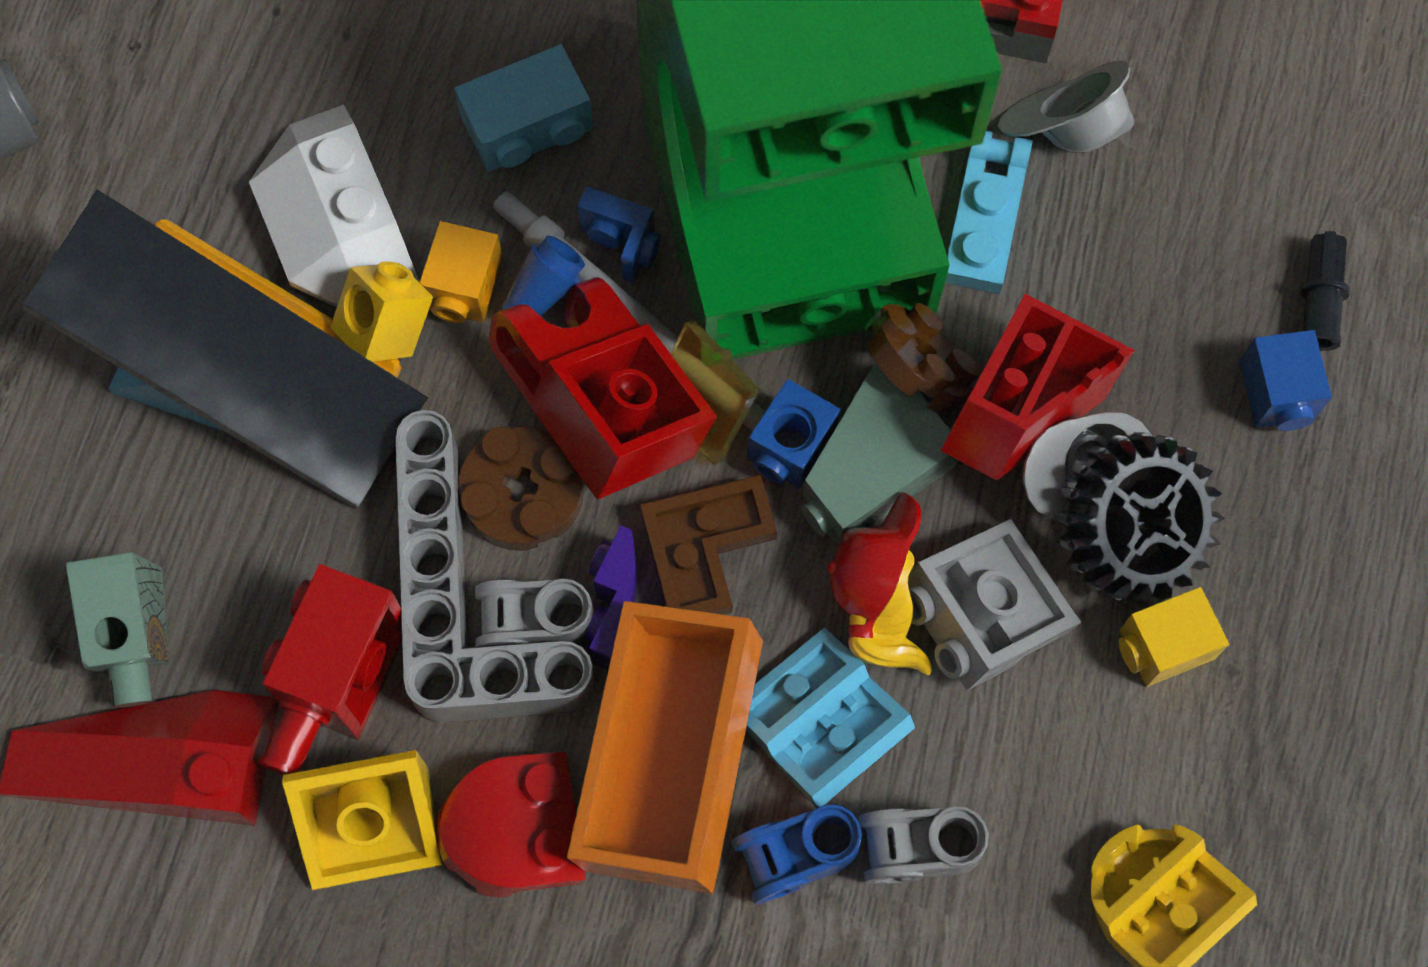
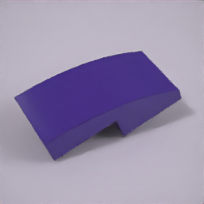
[585,525,637,670]

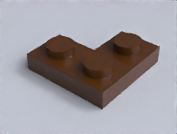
[640,475,777,615]

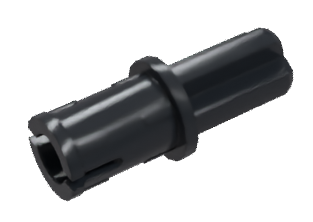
[1300,231,1350,351]

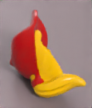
[827,492,932,676]

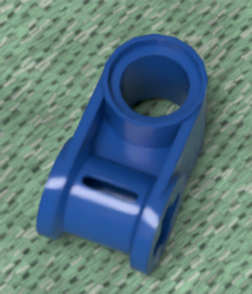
[731,804,862,905]

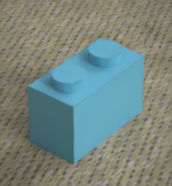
[454,44,593,172]

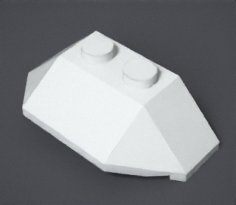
[249,104,420,307]

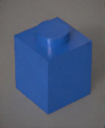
[1239,330,1332,431]

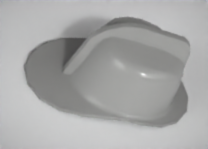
[998,61,1134,152]
[1022,412,1152,519]

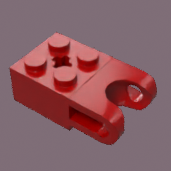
[489,277,717,500]

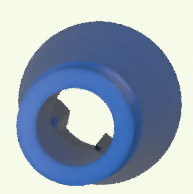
[502,235,585,316]

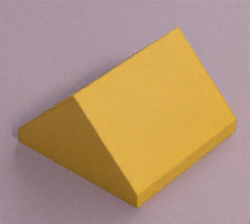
[282,750,442,890]

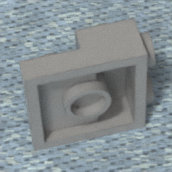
[908,519,1081,691]

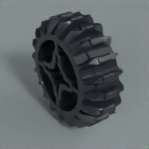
[1053,432,1225,604]

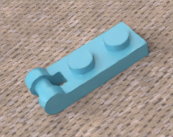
[945,131,1032,294]

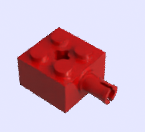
[258,563,402,775]

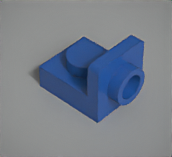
[577,186,661,283]

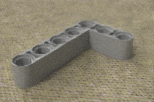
[396,410,596,722]

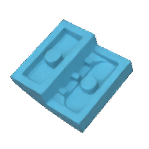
[746,627,915,808]

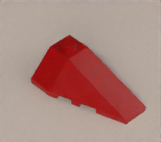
[0,690,279,826]

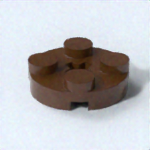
[864,303,980,413]
[458,426,583,551]

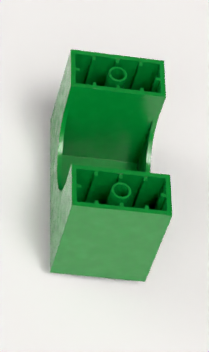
[636,0,1002,364]

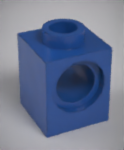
[748,379,841,489]

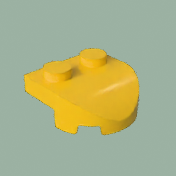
[1091,824,1257,967]

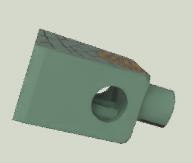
[66,552,170,708]

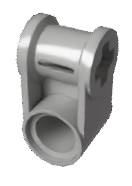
[475,579,595,648]
[858,806,989,885]

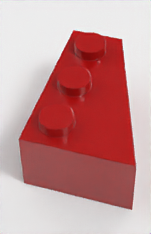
[940,293,1135,480]

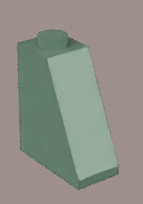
[801,362,958,546]

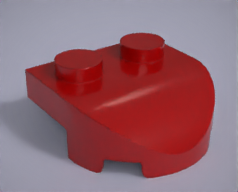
[436,751,586,898]

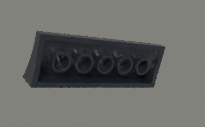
[22,189,429,509]

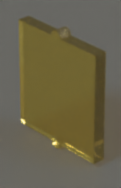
[671,320,760,466]

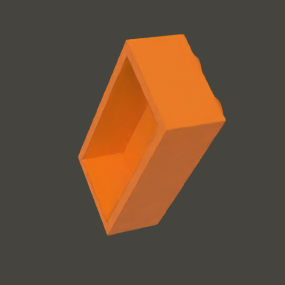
[567,601,763,894]

